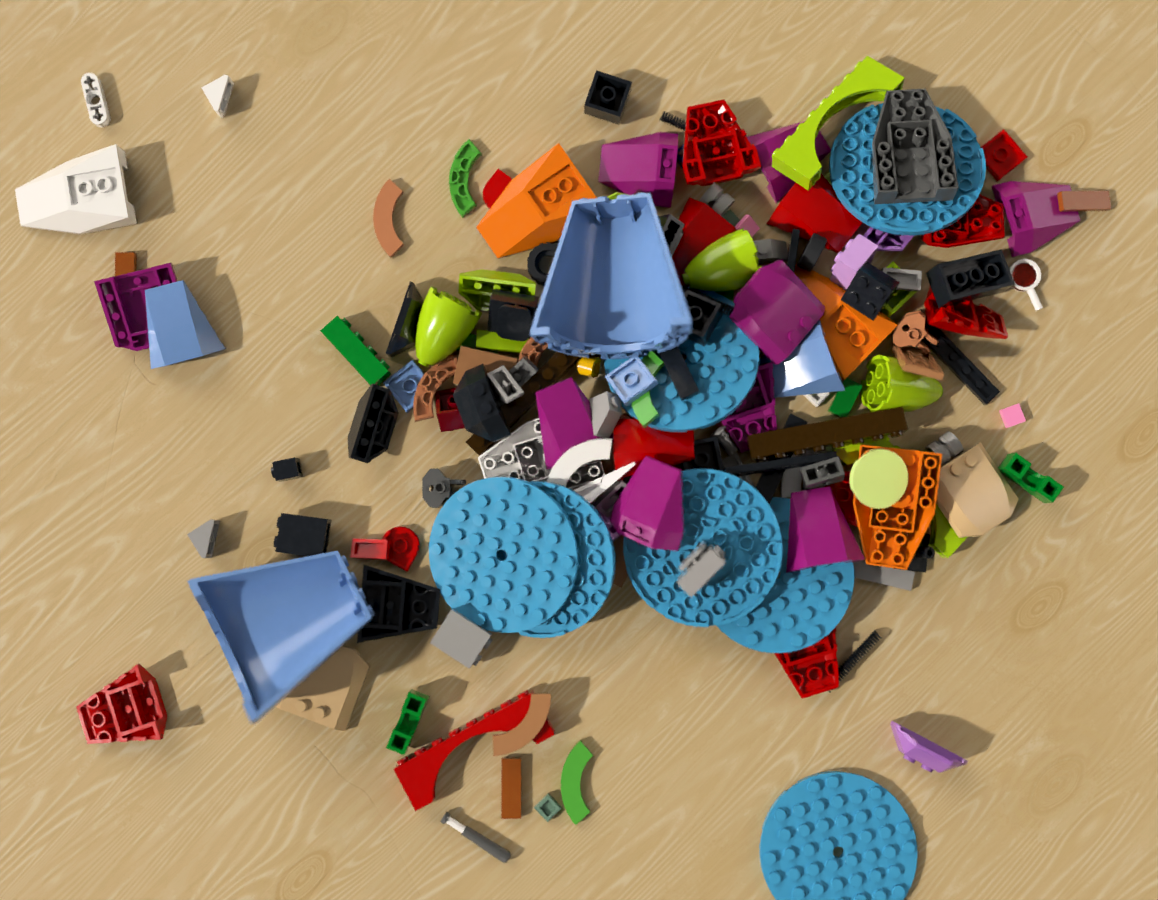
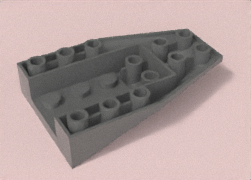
[872,89,958,204]

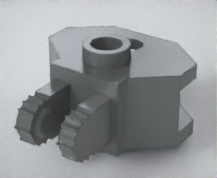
[422,468,466,508]

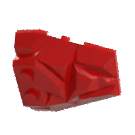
[682,99,761,187]

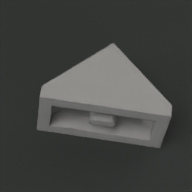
[487,365,524,404]
[187,519,220,558]

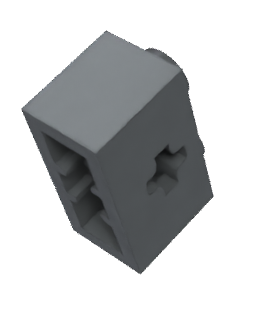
[801,456,845,490]

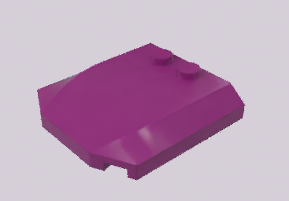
[729,260,825,364]
[94,262,178,351]

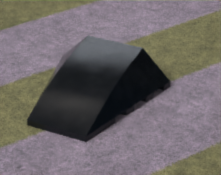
[357,565,440,643]

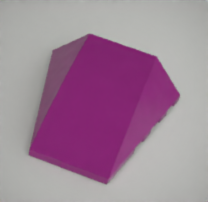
[747,121,831,203]
[721,362,777,453]
[535,377,614,469]
[786,486,865,573]

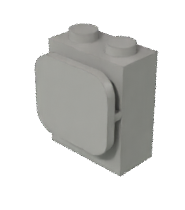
[677,541,726,597]
[430,608,493,669]

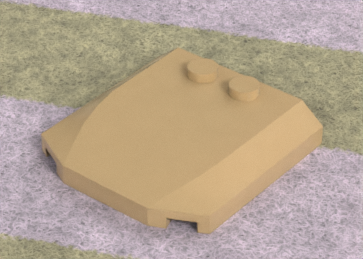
[936,442,1019,538]
[276,645,370,731]

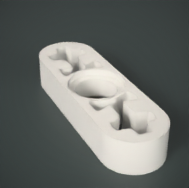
[81,73,110,128]

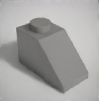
[753,239,788,264]
[589,391,622,438]

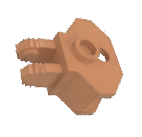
[893,310,939,354]

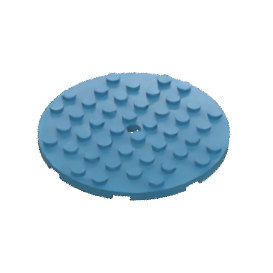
[829,103,986,235]
[604,287,759,432]
[623,469,782,627]
[429,476,579,633]
[498,481,615,638]
[704,497,854,653]
[759,771,917,900]

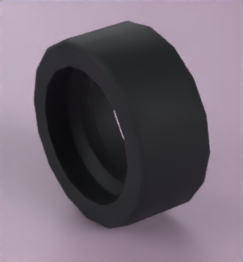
[797,233,827,272]

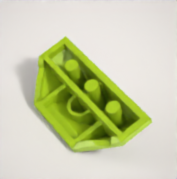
[458,269,536,311]

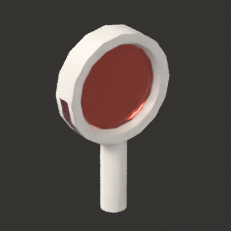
[1009,259,1043,311]

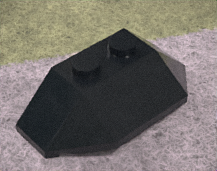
[386,282,424,357]
[453,364,511,442]
[348,384,399,463]

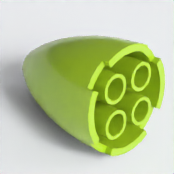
[682,228,762,291]
[415,286,482,367]
[861,355,943,412]

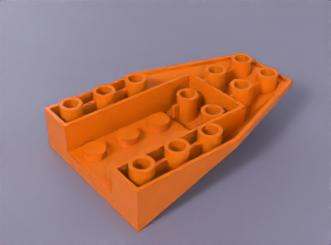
[476,143,597,259]
[794,264,898,381]
[853,444,942,570]

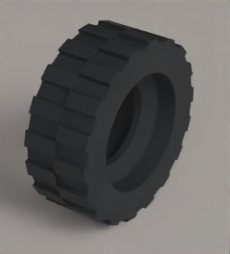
[527,242,558,286]

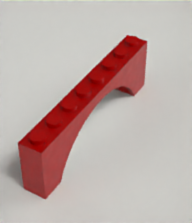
[394,690,555,811]

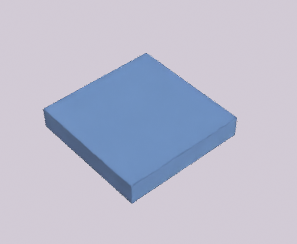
[605,354,658,406]
[383,360,424,413]

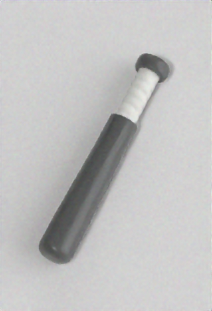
[440,812,511,863]

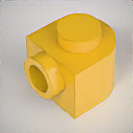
[576,355,601,378]

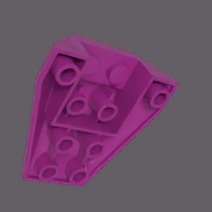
[598,132,678,208]
[991,181,1081,258]
[610,456,684,551]

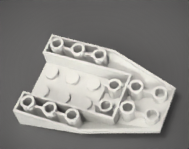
[15,144,137,234]
[478,418,605,489]

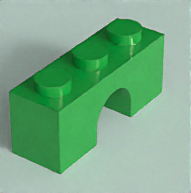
[998,453,1064,503]
[386,689,430,755]

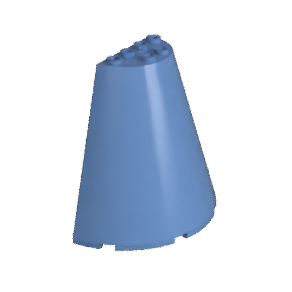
[530,192,692,359]
[187,551,374,724]

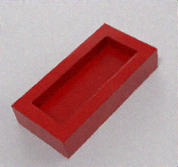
[350,538,391,560]

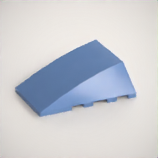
[145,280,226,369]
[759,319,845,398]

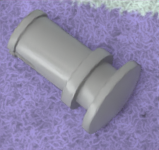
[710,426,738,456]

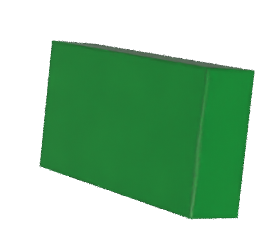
[828,378,863,418]

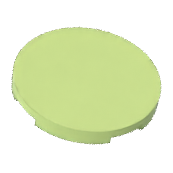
[850,449,908,509]

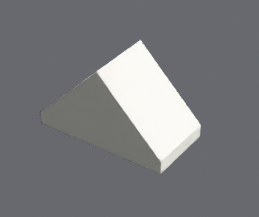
[202,75,234,118]

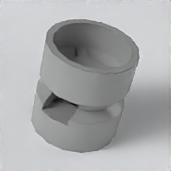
[699,183,735,216]
[925,431,964,467]

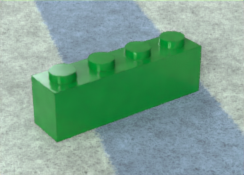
[320,316,391,386]

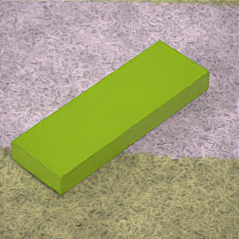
[476,330,529,353]

